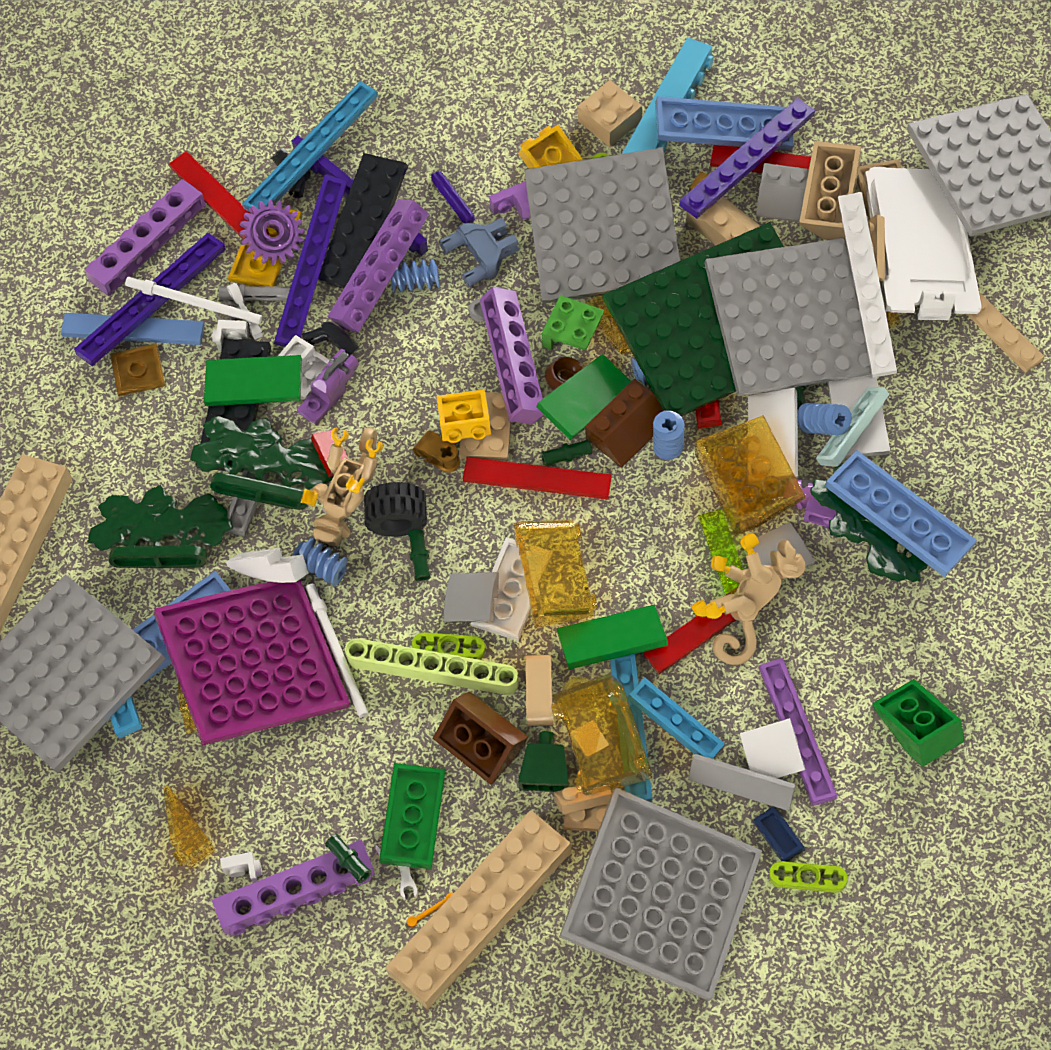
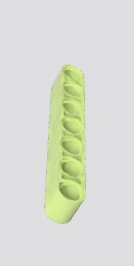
[345,639,519,695]

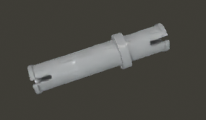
[219,284,290,303]

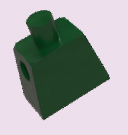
[518,731,569,792]

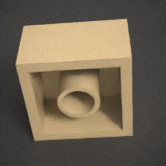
[577,80,642,147]

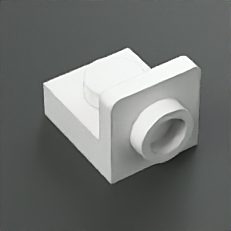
[212,320,250,351]
[220,852,262,883]

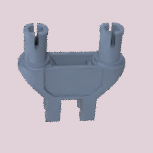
[439,218,519,288]

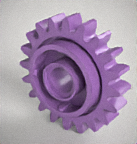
[239,200,305,266]

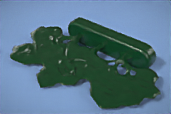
[190,416,334,510]
[810,463,928,583]
[88,485,233,568]

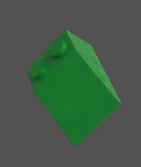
[872,679,965,767]

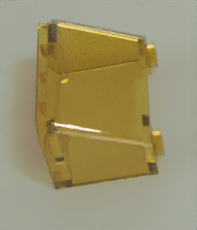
[513,520,598,629]
[551,673,653,796]

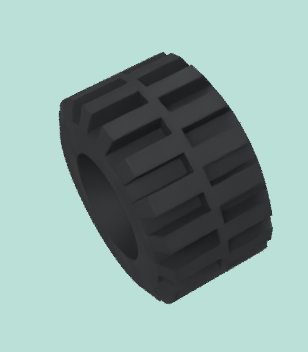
[364,482,427,537]

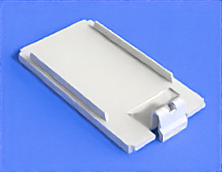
[864,167,982,320]

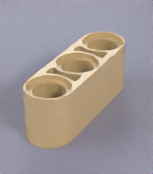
[525,655,553,726]

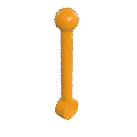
[407,893,453,927]

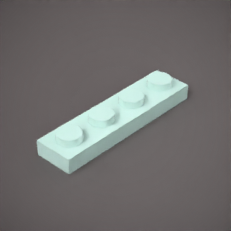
[816,387,889,467]

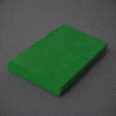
[536,354,632,440]
[204,355,302,406]
[556,605,668,670]
[379,763,446,870]

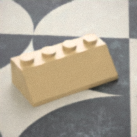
[799,141,861,242]
[686,197,787,247]

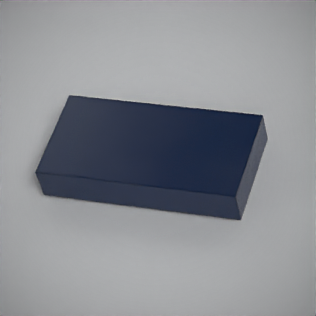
[752,806,805,862]

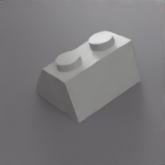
[756,163,809,222]

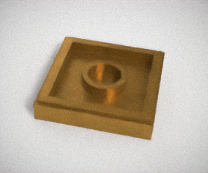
[110,343,165,397]

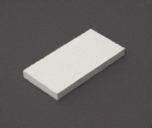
[827,375,890,459]
[748,387,798,485]
[471,537,553,641]

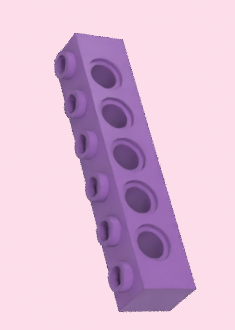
[85,179,205,296]
[328,199,429,333]
[480,287,544,424]
[212,839,375,936]

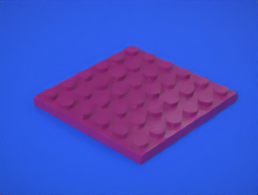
[154,579,350,746]

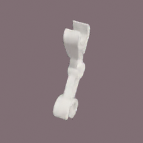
[227,283,263,340]
[375,845,418,900]

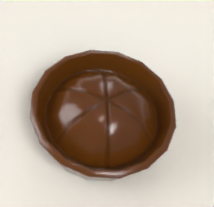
[545,356,583,390]

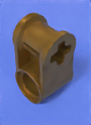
[413,430,460,473]

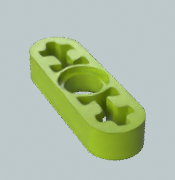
[412,632,486,660]
[769,861,848,893]

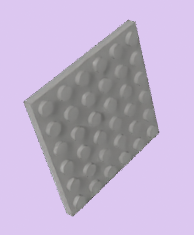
[906,94,1051,237]
[524,148,680,303]
[704,238,872,397]
[0,574,166,773]
[559,788,762,1001]

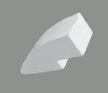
[226,548,308,583]

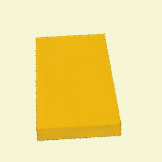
[228,205,302,287]

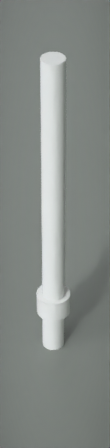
[125,277,262,325]
[305,583,369,718]

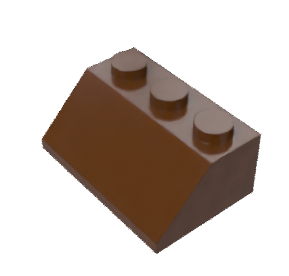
[585,379,663,468]
[432,691,528,785]

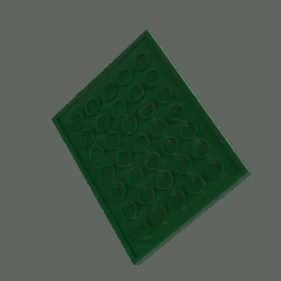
[602,222,784,417]

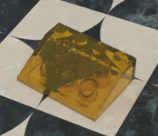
[695,415,805,536]

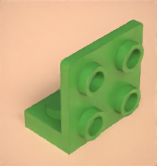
[542,295,604,350]

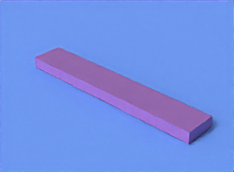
[758,658,838,807]

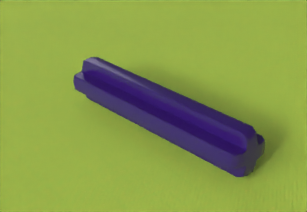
[431,171,475,224]

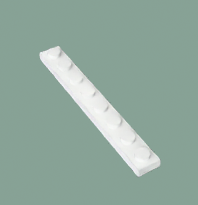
[838,192,897,378]

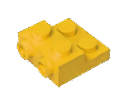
[518,124,583,169]
[437,389,491,443]

